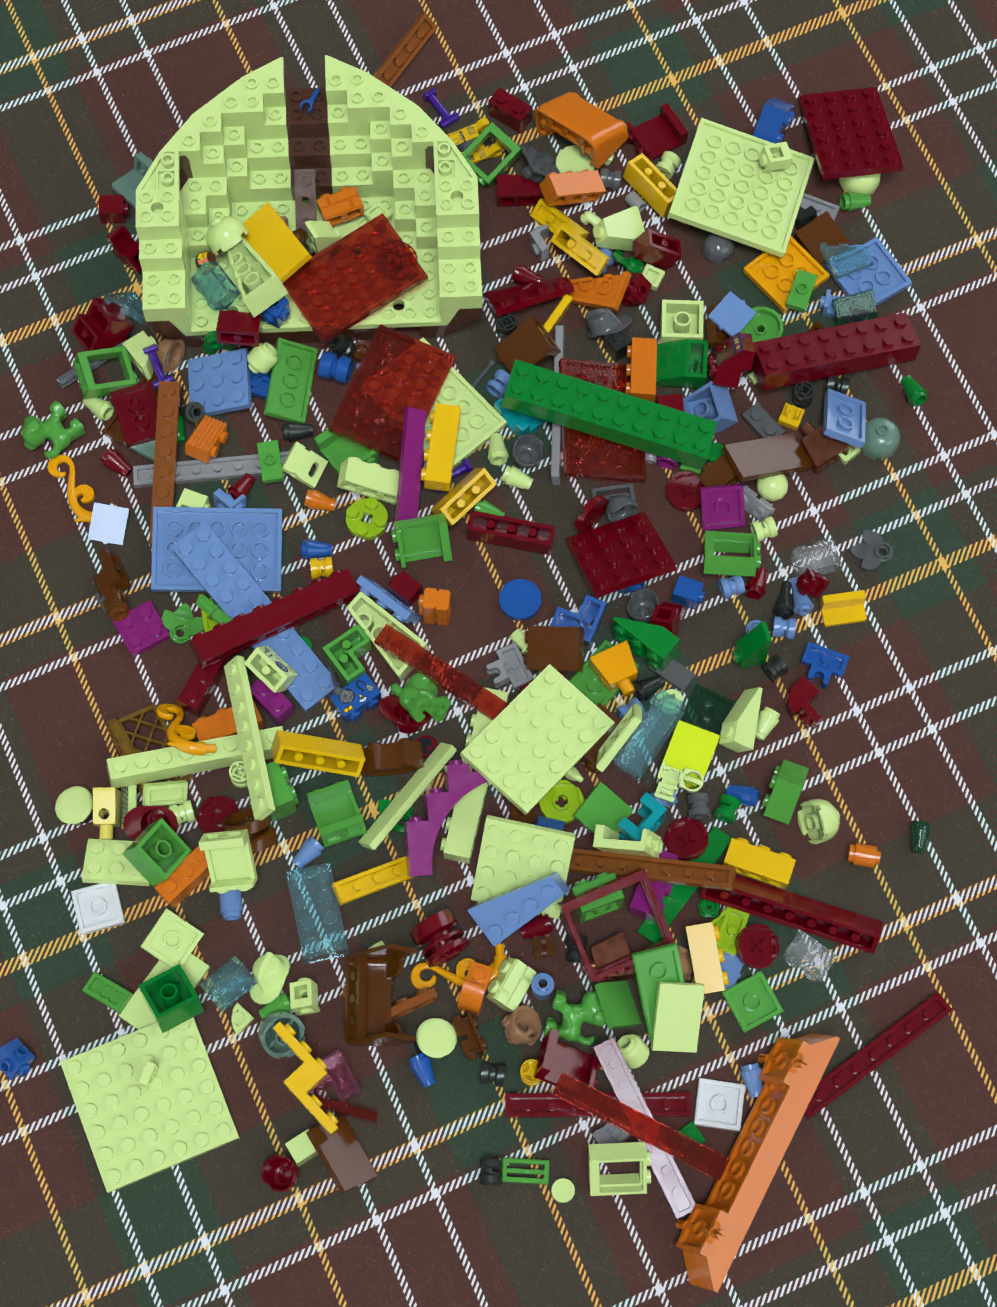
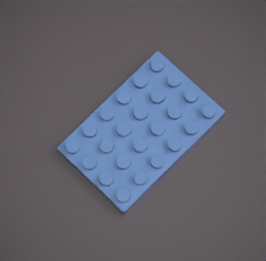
[151,507,282,593]

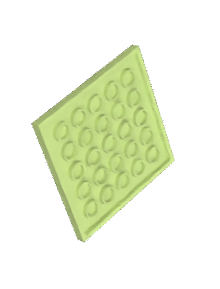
[668,118,815,258]
[60,1017,240,1193]

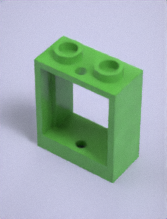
[462,122,522,189]
[73,346,138,399]
[704,531,761,577]

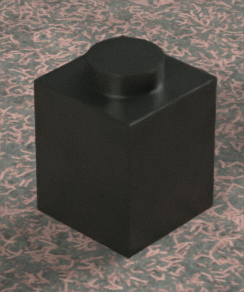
[603,329,632,363]

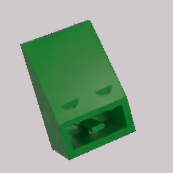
[656,339,708,389]
[613,617,680,671]

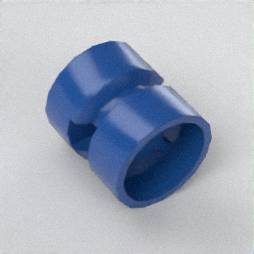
[318,351,354,384]

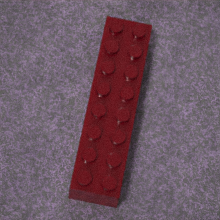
[752,312,921,391]

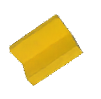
[819,590,867,627]

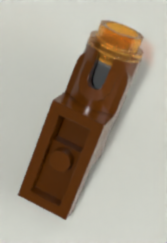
[94,547,131,622]

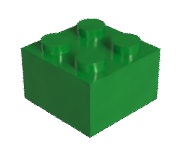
[138,964,204,1033]

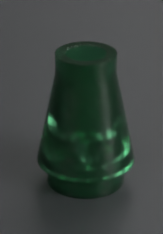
[909,820,931,854]

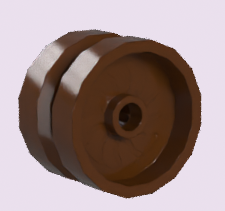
[221,807,278,854]

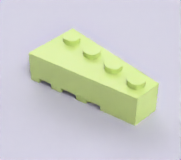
[227,237,288,318]
[347,591,429,682]

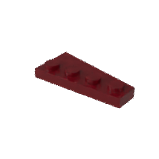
[484,276,574,317]

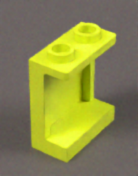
[662,720,720,789]

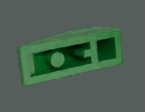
[732,621,772,670]

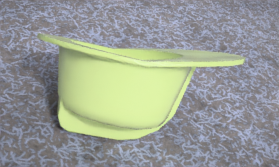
[250,952,290,1004]

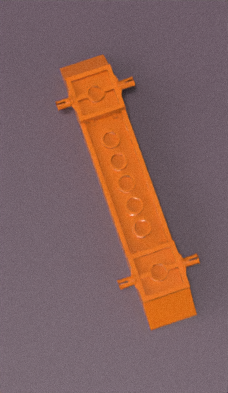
[675,1033,840,1293]

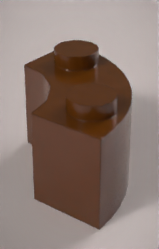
[698,454,739,487]
[362,738,424,776]

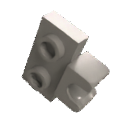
[486,642,534,691]

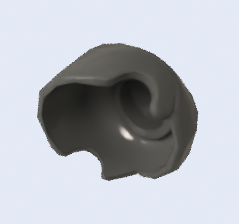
[701,233,735,264]
[512,434,544,469]
[606,495,639,522]
[627,588,660,623]

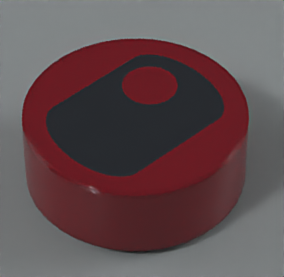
[417,735,437,759]

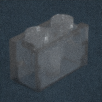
[790,540,841,578]
[783,930,838,983]

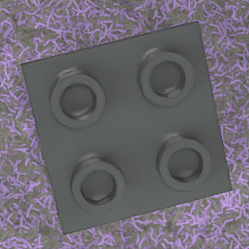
[520,145,560,184]

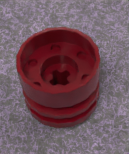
[410,909,470,968]

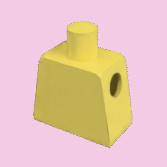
[93,787,121,840]

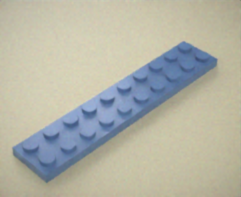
[171,522,340,713]

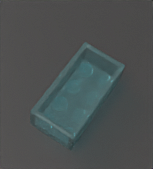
[613,689,686,783]
[286,862,350,964]

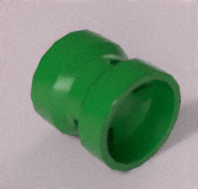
[713,794,742,824]

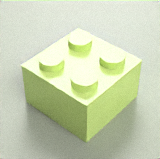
[660,300,704,343]

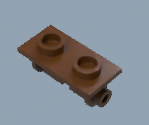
[452,1010,487,1061]

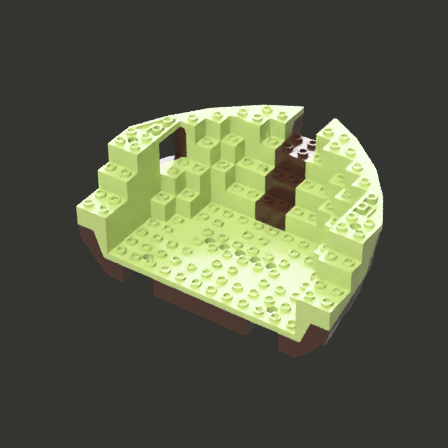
[136,55,482,347]

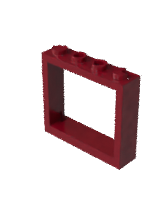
[557,868,674,983]

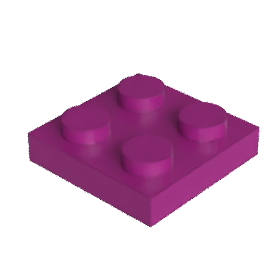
[699,483,745,530]
[112,600,170,658]

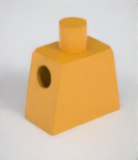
[589,640,638,697]

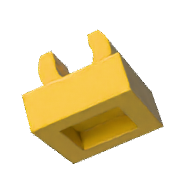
[777,403,805,431]

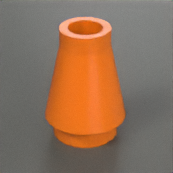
[304,489,336,512]

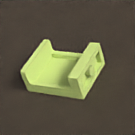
[593,824,663,858]
[198,829,258,894]

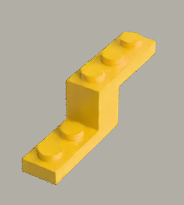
[530,198,610,276]
[273,1022,339,1136]

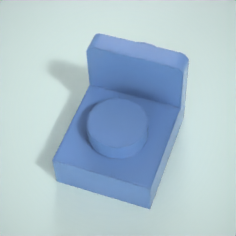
[819,289,850,320]
[213,488,247,508]

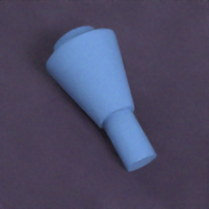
[790,577,814,616]

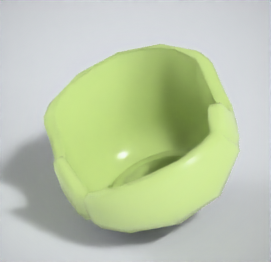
[756,474,788,502]

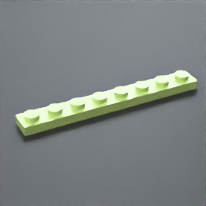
[224,655,275,821]

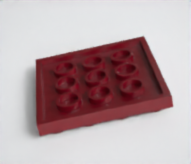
[565,511,676,598]

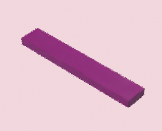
[394,407,426,530]

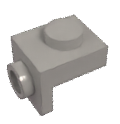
[529,224,549,261]
[592,1113,634,1144]

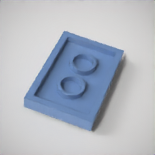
[823,388,866,448]
[356,575,421,624]

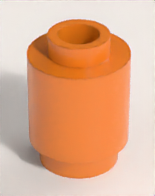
[847,843,881,868]

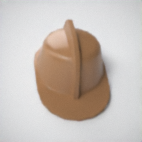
[156,339,185,373]

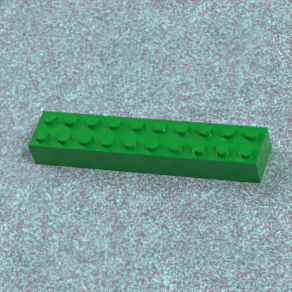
[501,359,717,469]

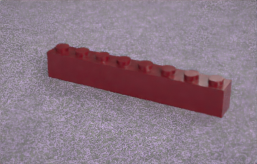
[191,569,360,669]
[700,874,883,954]

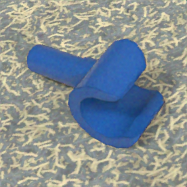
[300,88,320,114]

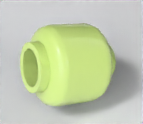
[247,342,278,374]
[617,1034,649,1069]

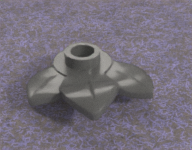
[850,530,893,570]

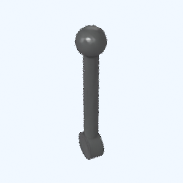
[471,359,496,389]
[327,666,342,695]

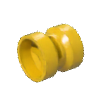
[310,556,333,579]
[520,1059,541,1086]

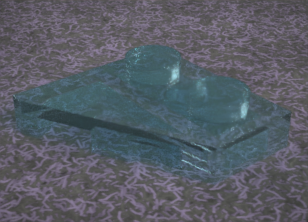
[819,243,874,280]
[103,291,147,325]

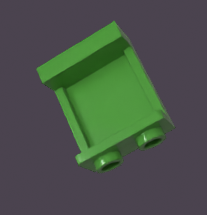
[314,415,379,475]
[391,513,453,568]
[307,780,367,847]

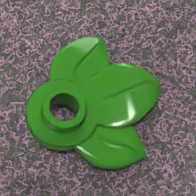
[162,603,204,644]

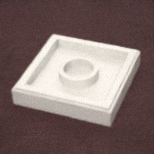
[71,884,126,935]
[694,1078,745,1132]

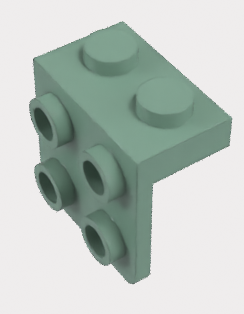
[112,152,153,209]

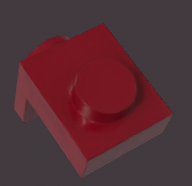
[795,568,830,599]

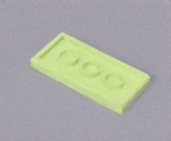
[118,954,210,1030]

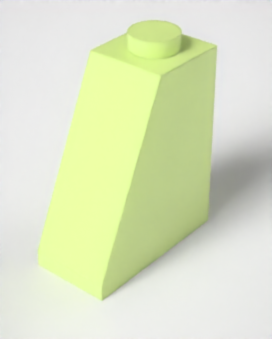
[592,206,645,252]

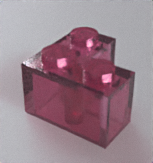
[309,1049,362,1105]

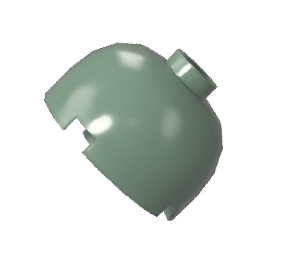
[860,417,900,460]
[258,1011,305,1059]

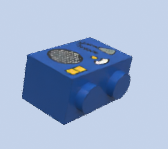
[330,673,382,724]

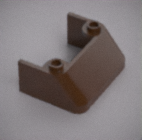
[344,944,418,1046]

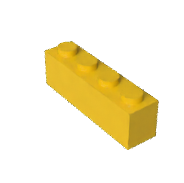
[421,403,461,492]
[271,730,365,777]

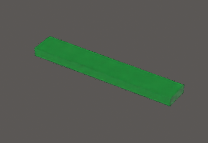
[637,826,732,944]

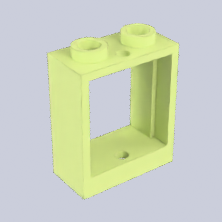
[588,1142,651,1196]

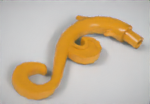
[47,455,118,523]
[156,703,216,755]
[410,944,507,990]

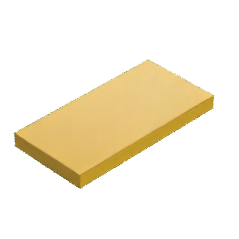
[241,202,312,283]

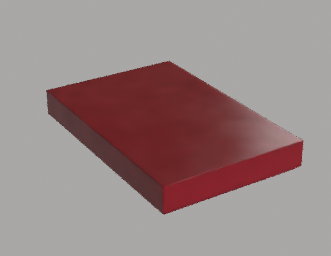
[110,381,157,448]

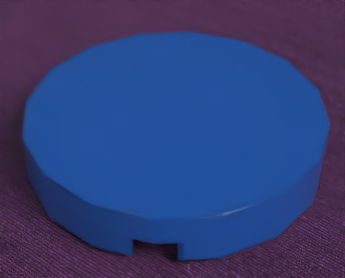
[499,579,541,621]

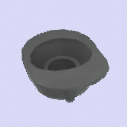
[585,307,632,338]

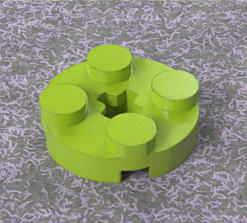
[346,497,388,540]
[539,780,584,825]

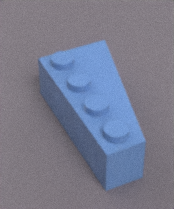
[467,871,570,947]

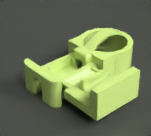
[654,761,704,804]

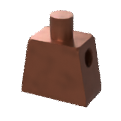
[800,422,850,475]
[580,932,636,982]

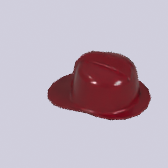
[378,696,430,734]
[123,806,178,840]

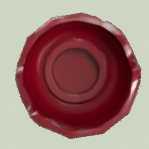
[261,1155,299,1192]

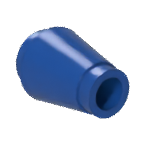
[301,539,332,560]
[726,784,760,808]
[408,1053,436,1088]

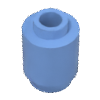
[219,889,243,921]
[531,973,554,1000]

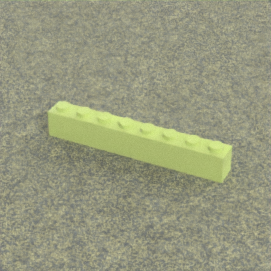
[440,687,509,864]
[106,726,283,788]

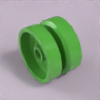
[740,307,783,342]

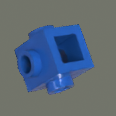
[260,296,290,329]
[0,1038,35,1080]

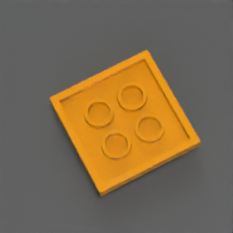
[743,236,830,313]

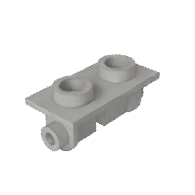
[743,485,776,522]

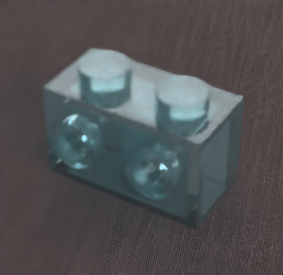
[191,262,241,310]
[199,956,257,1012]

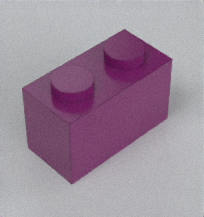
[250,679,295,727]

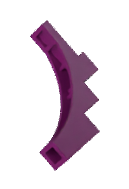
[404,760,488,877]

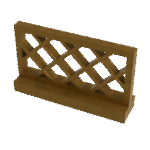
[107,703,194,797]

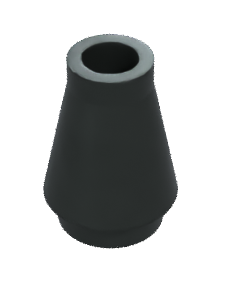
[282,421,313,442]
[633,674,665,701]

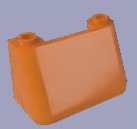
[534,92,628,169]

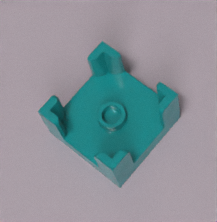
[494,397,547,438]
[617,792,667,841]

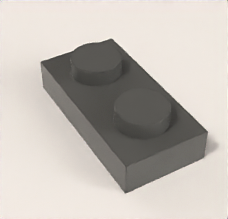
[741,402,785,439]

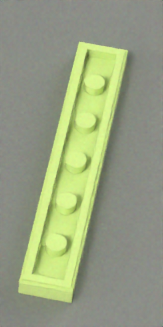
[359,742,457,850]

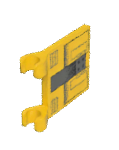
[447,117,502,164]

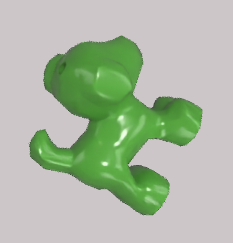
[21,401,86,459]
[390,670,451,722]
[543,989,606,1046]

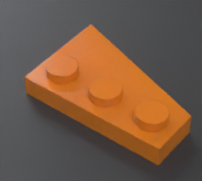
[562,271,632,311]

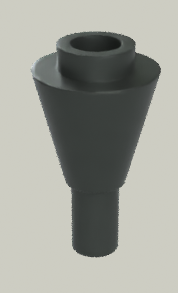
[179,402,204,423]
[773,581,794,619]

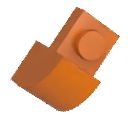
[457,961,493,1016]

